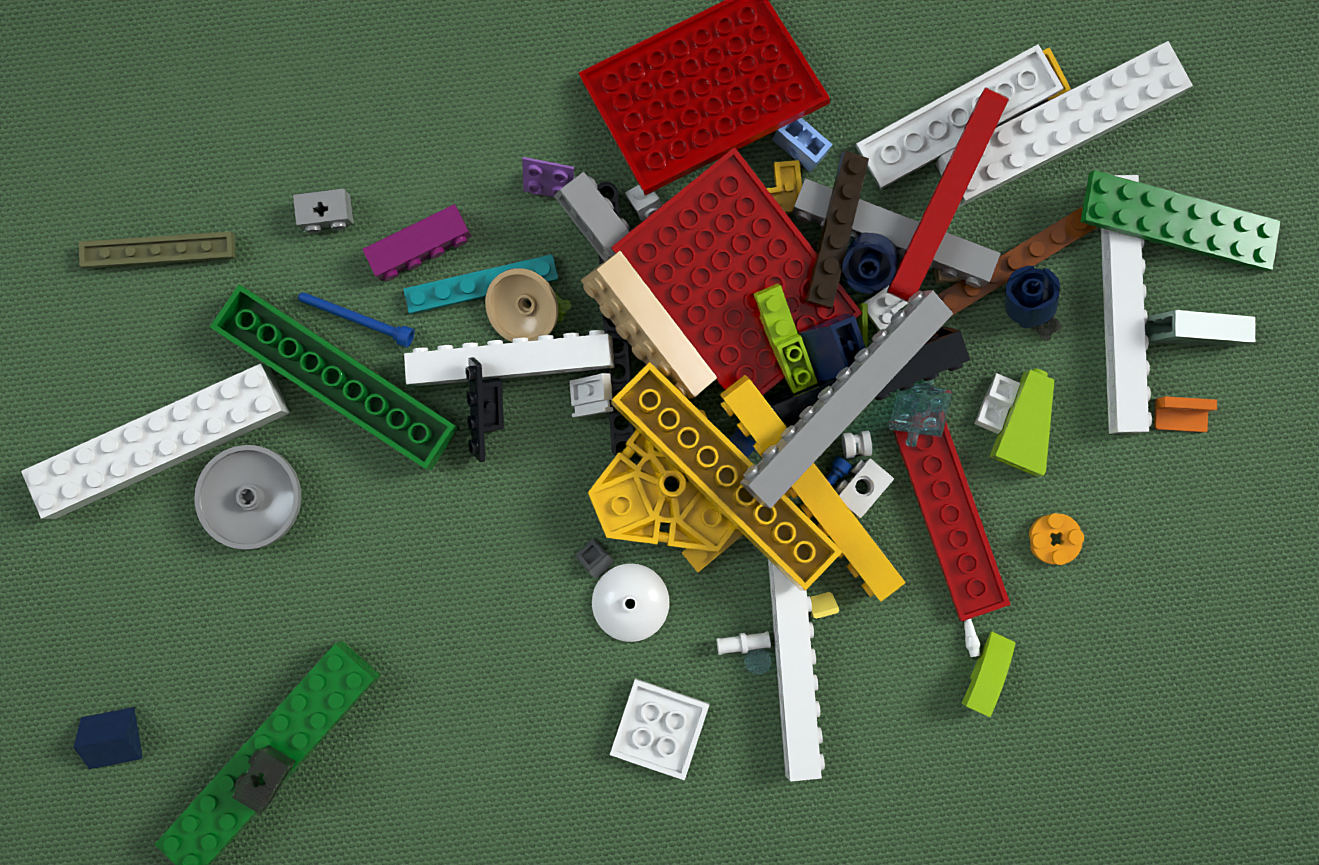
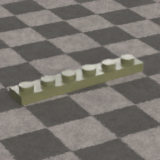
[79,231,236,269]

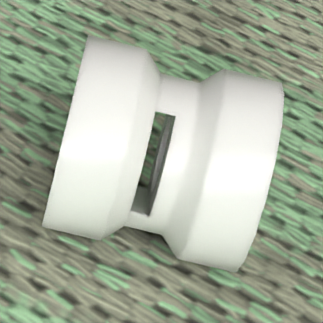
[842,430,872,459]

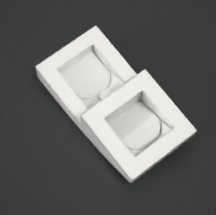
[974,373,1020,434]

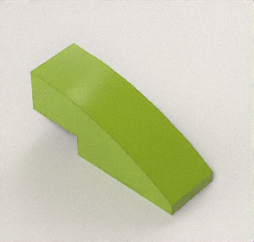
[962,631,1016,718]

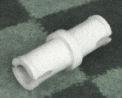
[716,632,771,655]

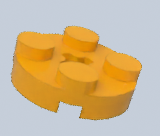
[1029,513,1084,565]

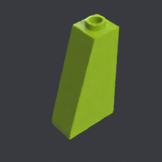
[989,368,1054,477]

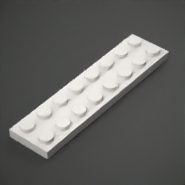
[856,44,1063,190]

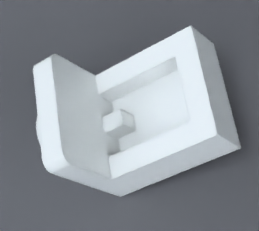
[625,185,662,222]

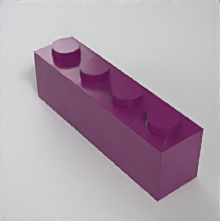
[362,204,472,281]

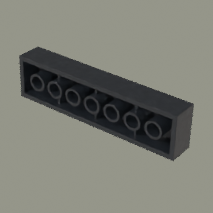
[765,326,970,428]

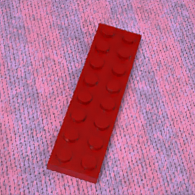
[891,408,1011,622]

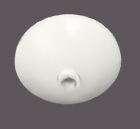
[592,564,669,642]

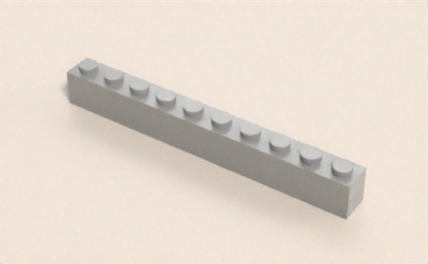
[740,290,953,509]

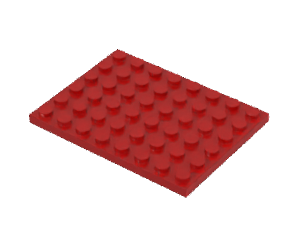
[578,0,830,196]
[611,147,862,395]

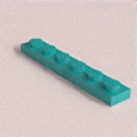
[404,254,559,315]

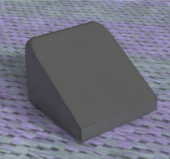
[575,538,614,578]

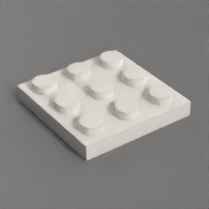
[610,678,709,780]

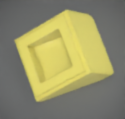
[810,592,839,619]

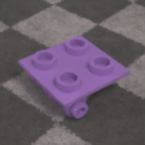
[522,157,575,197]

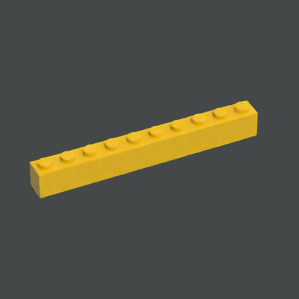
[720,375,906,602]

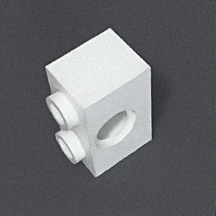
[835,458,894,519]

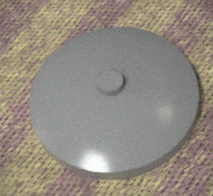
[194,445,301,549]

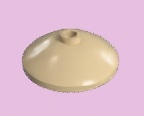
[485,268,558,342]

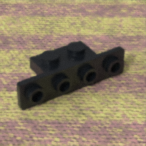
[465,357,504,462]

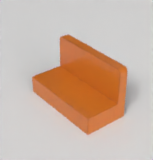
[1154,396,1217,432]

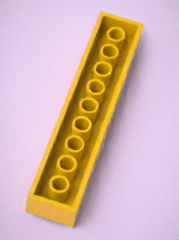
[611,362,843,591]

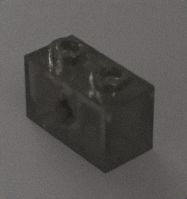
[232,745,296,814]

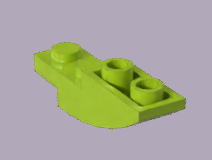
[754,284,817,393]

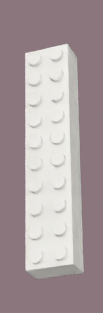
[935,41,1193,208]
[21,364,290,519]

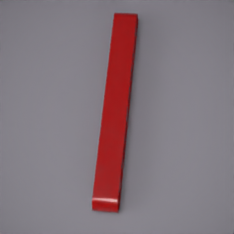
[886,87,1009,303]

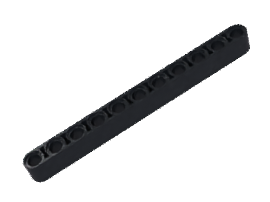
[597,181,635,459]

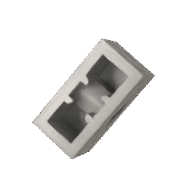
[293,189,354,233]

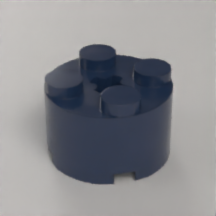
[842,232,898,294]
[1004,266,1060,328]

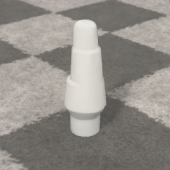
[964,619,981,657]

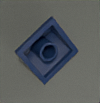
[73,707,143,769]

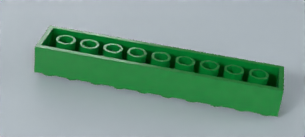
[210,284,459,470]
[154,641,381,865]

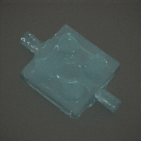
[889,379,952,447]

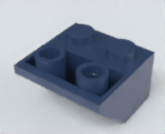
[798,313,866,382]

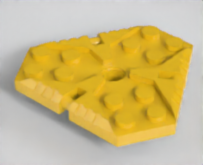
[588,409,736,552]

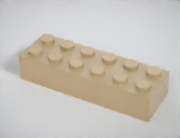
[581,251,717,399]

